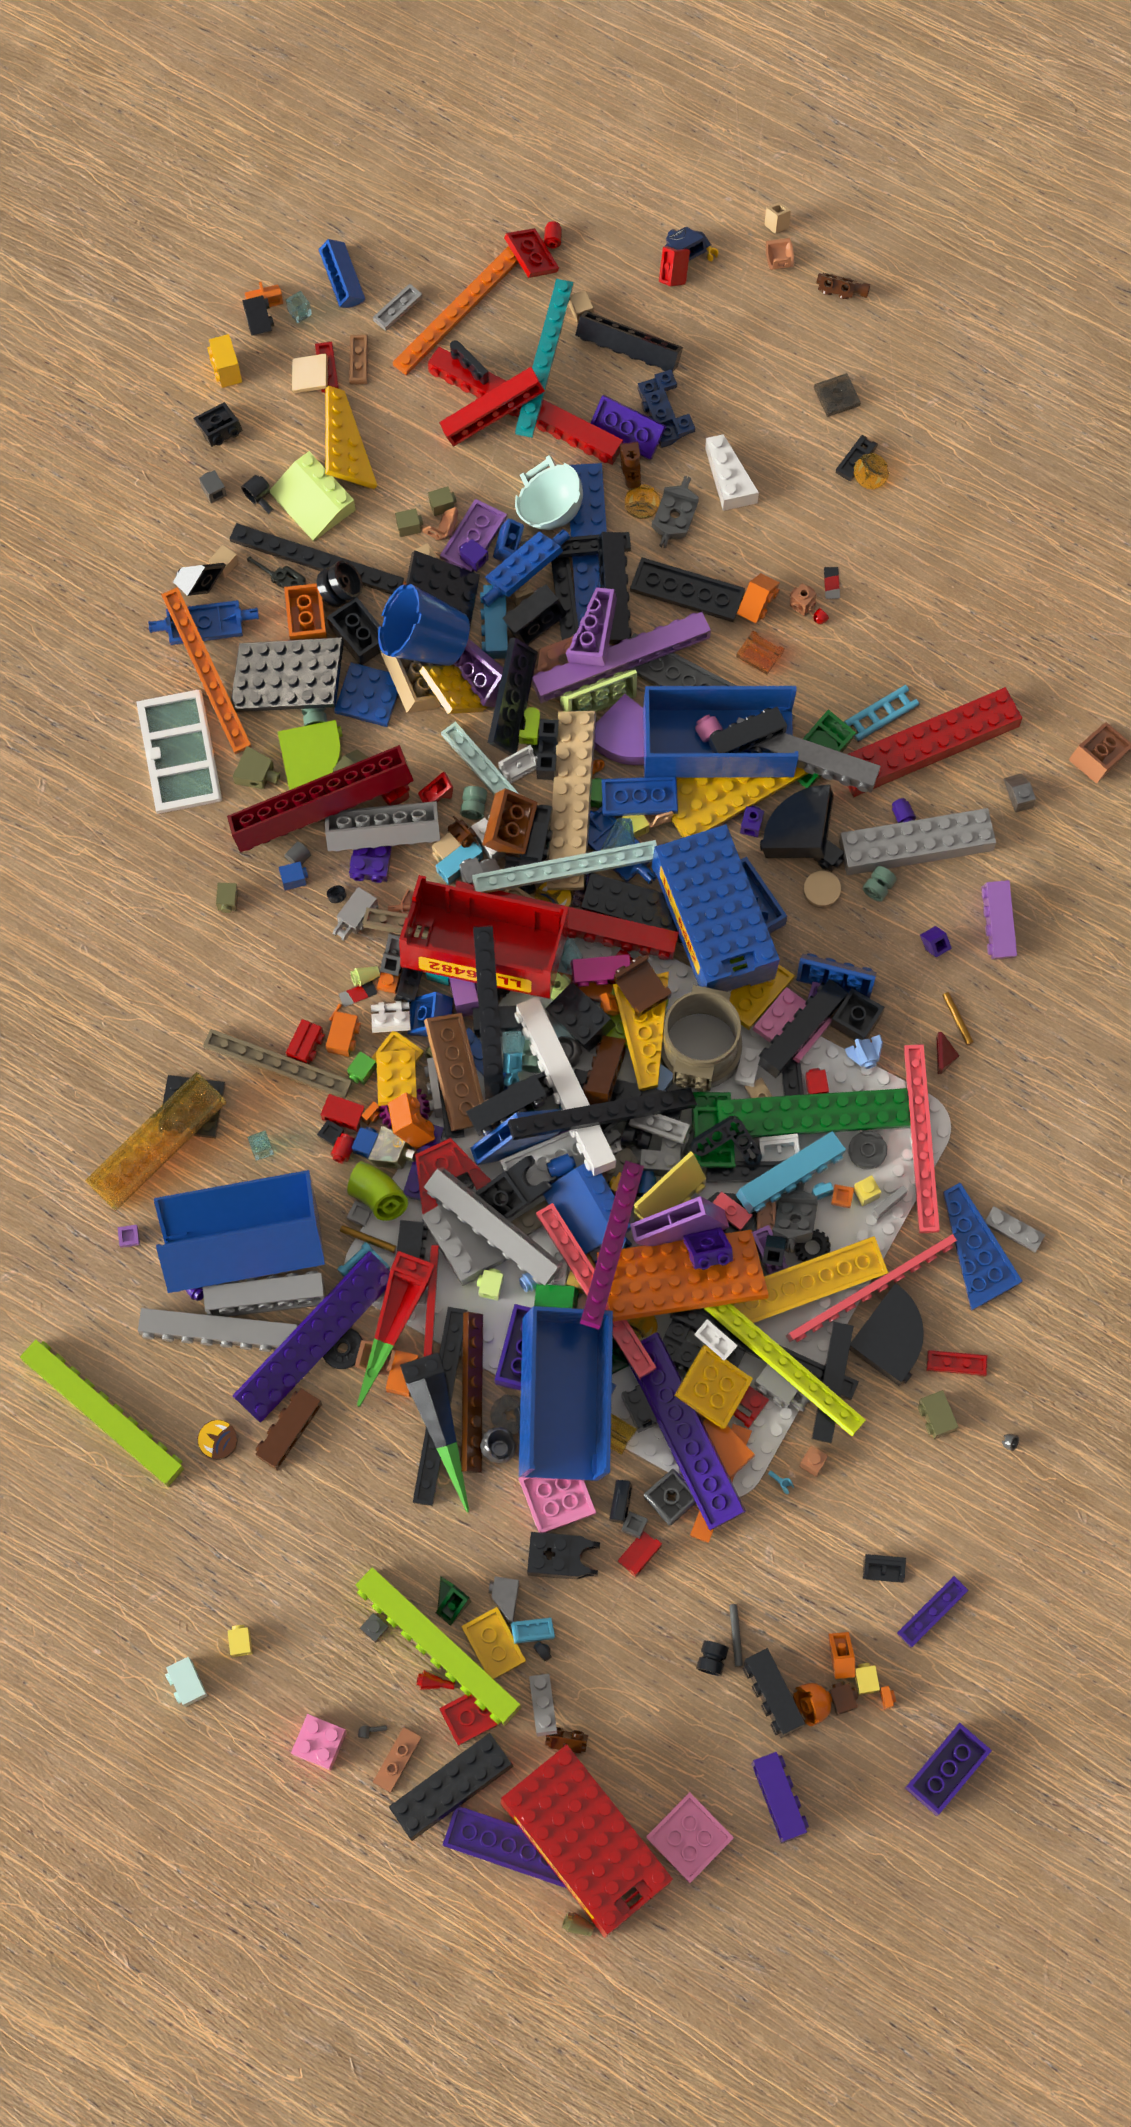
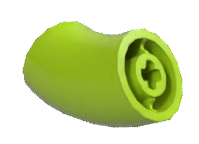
[347,1161,408,1221]

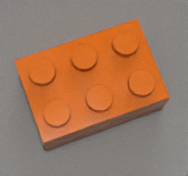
[284,583,327,640]

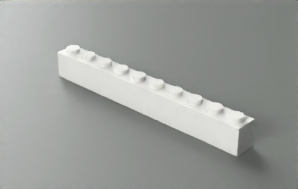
[514,997,616,1176]

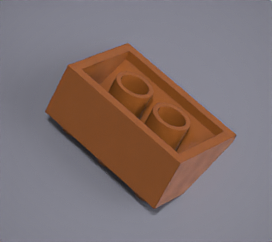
[482,788,538,854]

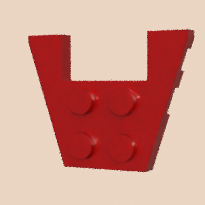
[415,1138,491,1215]

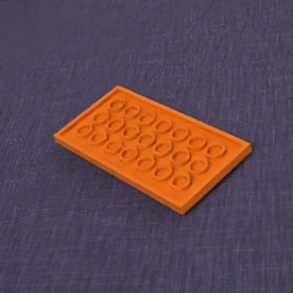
[597,1230,769,1322]

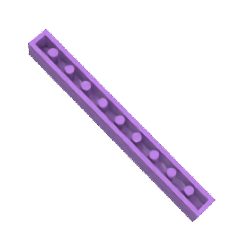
[532,612,711,703]

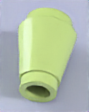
[351,966,380,986]

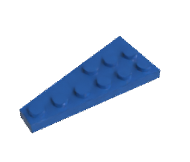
[943,1183,1022,1311]

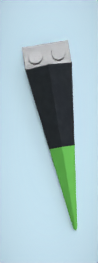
[400,1352,469,1512]

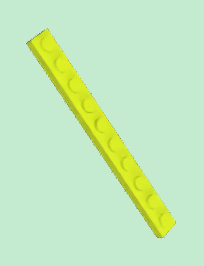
[704,1304,866,1436]

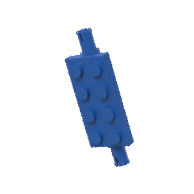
[481,529,571,607]
[148,600,259,645]
[588,806,657,884]

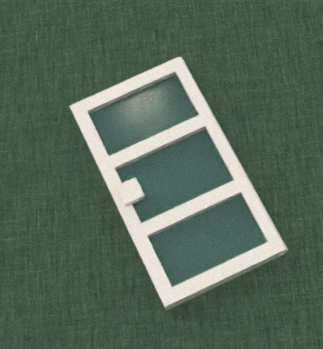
[136,690,222,814]

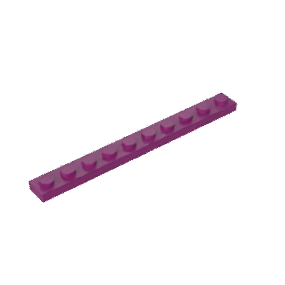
[580,1160,644,1329]

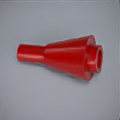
[416,1670,455,1690]

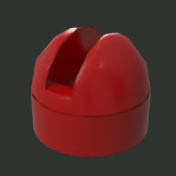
[813,608,829,625]

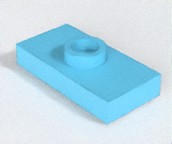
[511,1618,555,1644]

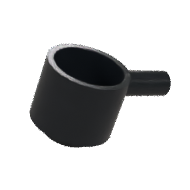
[241,475,274,514]

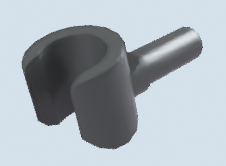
[358,1725,387,1738]

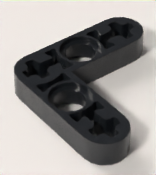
[691,1115,762,1165]

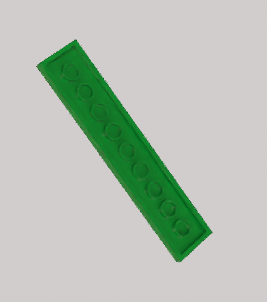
[716,1088,911,1138]

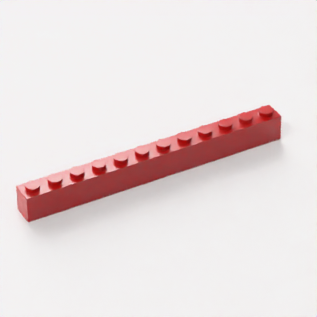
[428,346,623,465]
[455,881,679,960]

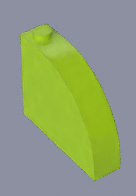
[277,720,343,790]

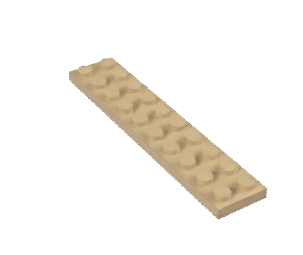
[547,711,596,890]

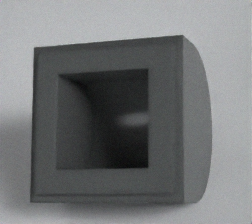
[284,841,311,866]

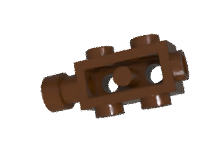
[816,272,871,299]

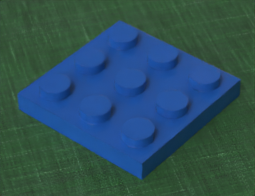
[334,662,399,727]

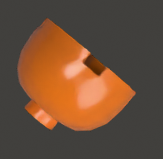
[793,1683,832,1726]

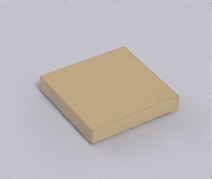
[292,354,328,393]

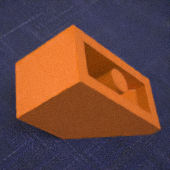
[829,1632,855,1679]

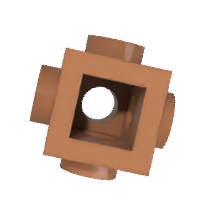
[790,583,817,616]

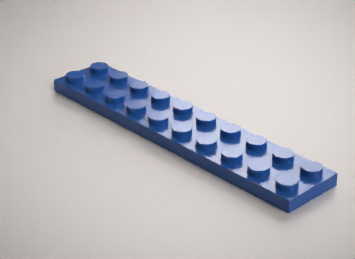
[569,463,607,627]

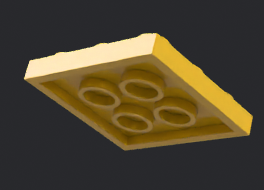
[419,665,487,714]
[674,1345,753,1429]

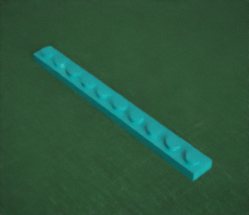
[515,279,573,438]

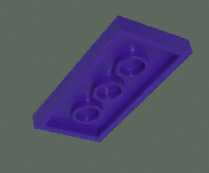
[591,395,666,459]

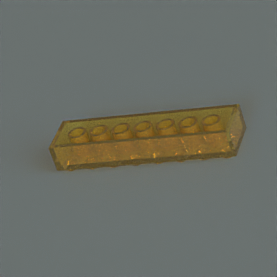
[85,1072,227,1211]

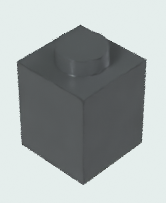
[199,470,227,503]

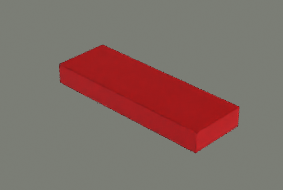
[315,341,339,393]
[926,1350,988,1376]

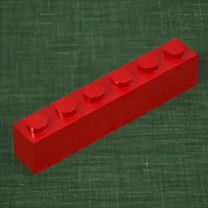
[439,367,545,447]

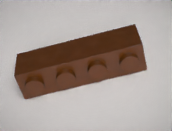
[583,1035,626,1105]
[255,1388,322,1470]

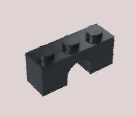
[536,719,559,780]

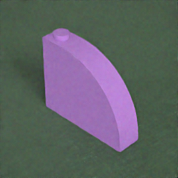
[594,694,644,765]
[630,1196,729,1246]

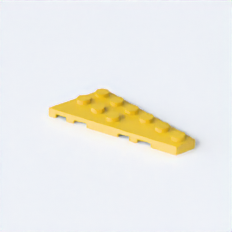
[326,386,377,489]
[613,971,669,1091]

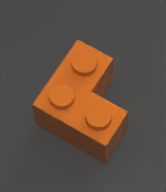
[737,573,780,623]
[388,1092,435,1150]

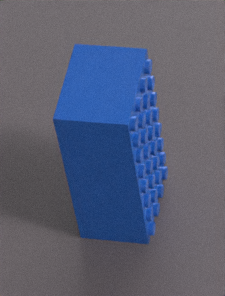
[643,686,799,778]
[154,1170,325,1293]
[519,1306,613,1481]

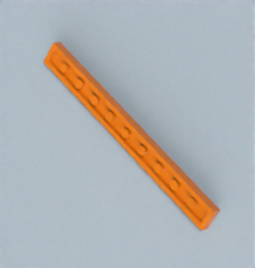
[393,246,519,375]
[161,587,252,754]

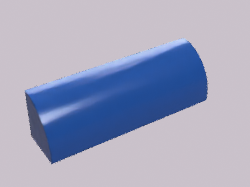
[319,239,366,308]

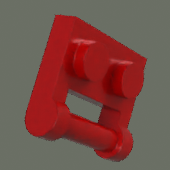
[733,1386,769,1429]

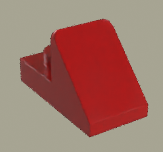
[418,772,454,803]

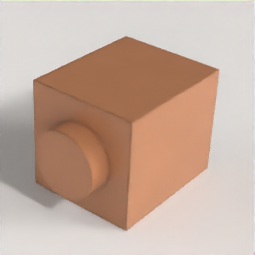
[799,1446,828,1477]

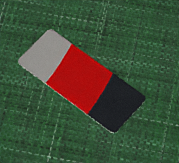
[824,567,840,599]
[339,981,377,1007]

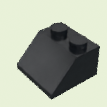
[173,563,226,596]

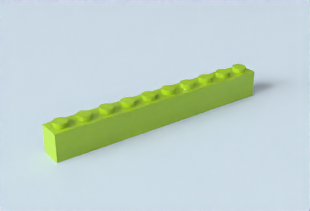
[20,1339,184,1487]
[356,1567,522,1726]

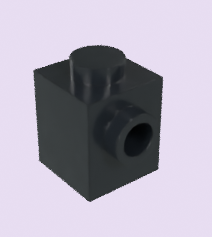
[814,839,844,872]
[762,1235,786,1266]

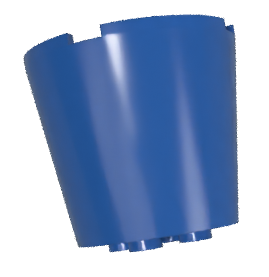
[378,584,470,666]

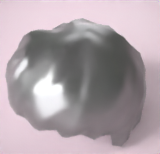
[558,1036,582,1068]
[480,1427,516,1463]

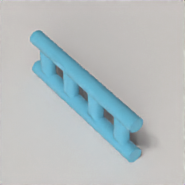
[844,685,919,742]

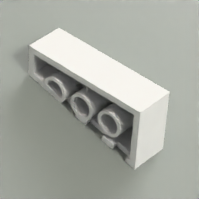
[705,434,759,511]

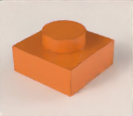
[377,972,400,994]
[600,993,620,1016]
[361,1101,380,1125]
[831,1184,854,1208]
[879,1686,896,1710]

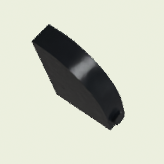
[760,785,834,858]
[849,1283,924,1386]

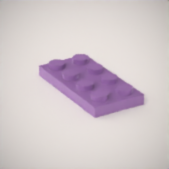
[440,499,507,572]

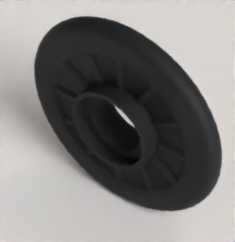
[323,1328,363,1369]

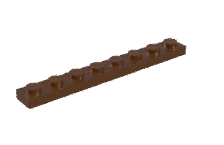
[461,1312,483,1473]

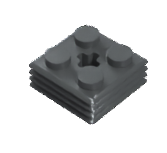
[644,1469,696,1526]

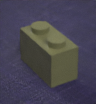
[918,1390,958,1439]

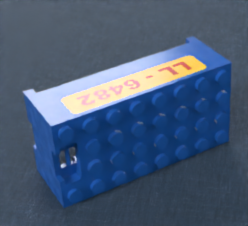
[652,824,780,992]

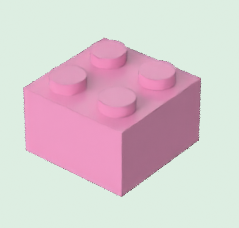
[291,1714,347,1771]

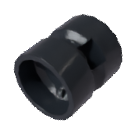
[621,1121,653,1151]
[696,1640,729,1676]

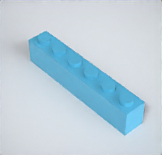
[736,1131,846,1214]

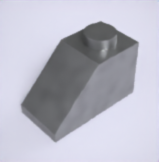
[1004,774,1036,813]
[488,1577,519,1623]

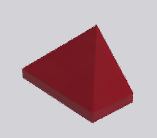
[936,1032,959,1074]

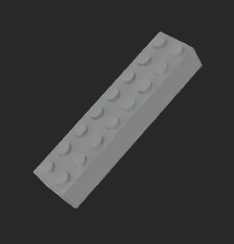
[839,808,996,875]

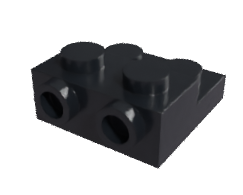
[193,402,243,447]

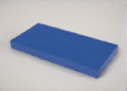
[602,776,678,817]

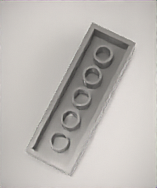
[325,801,440,852]
[203,1271,326,1317]

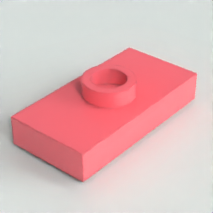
[713,1191,753,1231]

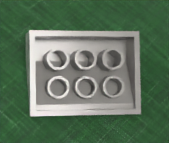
[422,1204,508,1286]

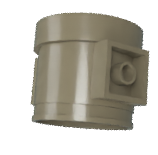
[661,985,742,1092]

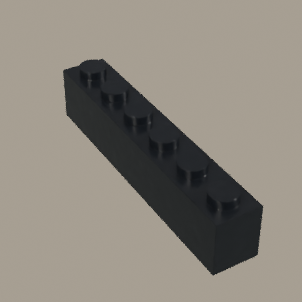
[575,311,683,372]
[597,532,632,644]
[758,979,848,1078]

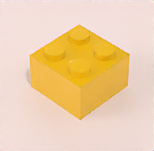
[207,334,242,388]

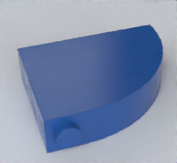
[470,1109,562,1165]

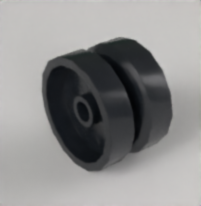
[316,560,363,608]

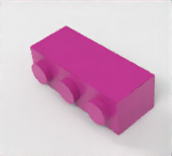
[570,955,630,987]

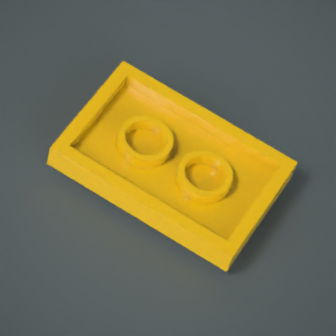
[376,1050,417,1106]
[461,1607,526,1679]

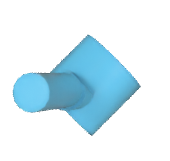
[768,1471,794,1494]

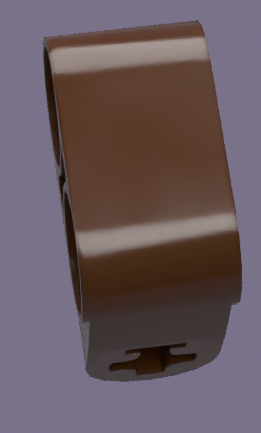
[620,441,641,489]

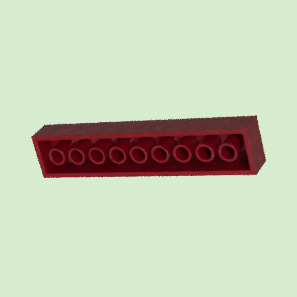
[227,745,414,853]

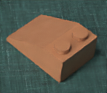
[1069,722,1131,784]

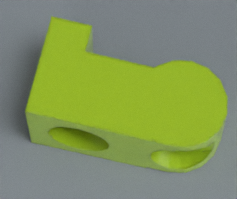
[519,707,540,745]

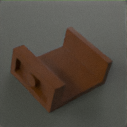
[614,955,672,1017]

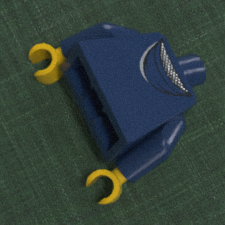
[665,227,719,262]

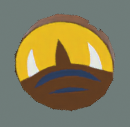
[197,1420,238,1460]

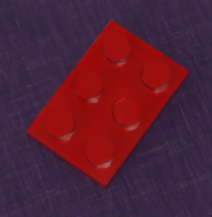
[504,228,559,278]
[439,1695,501,1746]

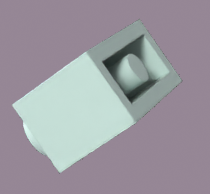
[165,1657,208,1707]

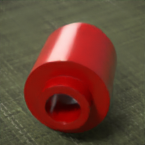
[544,221,562,249]
[330,1133,355,1164]

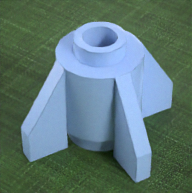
[845,1034,883,1069]

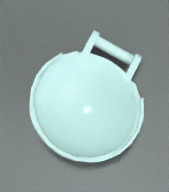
[515,455,583,530]

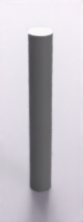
[729,1604,743,1667]

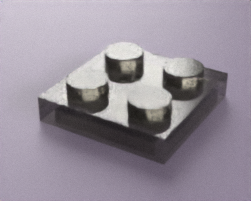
[814,373,861,417]

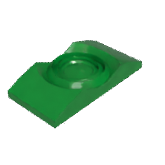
[797,709,856,788]
[691,1092,735,1168]

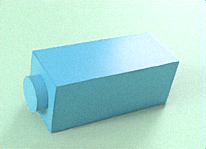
[436,842,483,885]

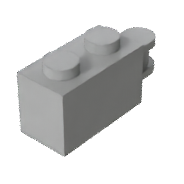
[333,887,378,941]
[755,1364,811,1412]

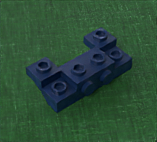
[637,369,695,448]

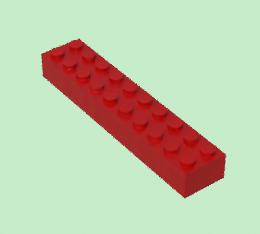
[848,687,1022,798]

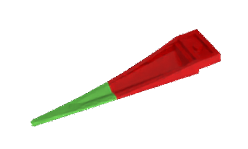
[357,1251,435,1408]

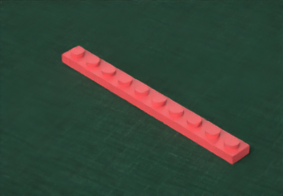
[904,1044,940,1233]
[536,1203,656,1379]
[786,1234,957,1342]

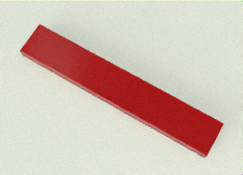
[424,1245,439,1356]

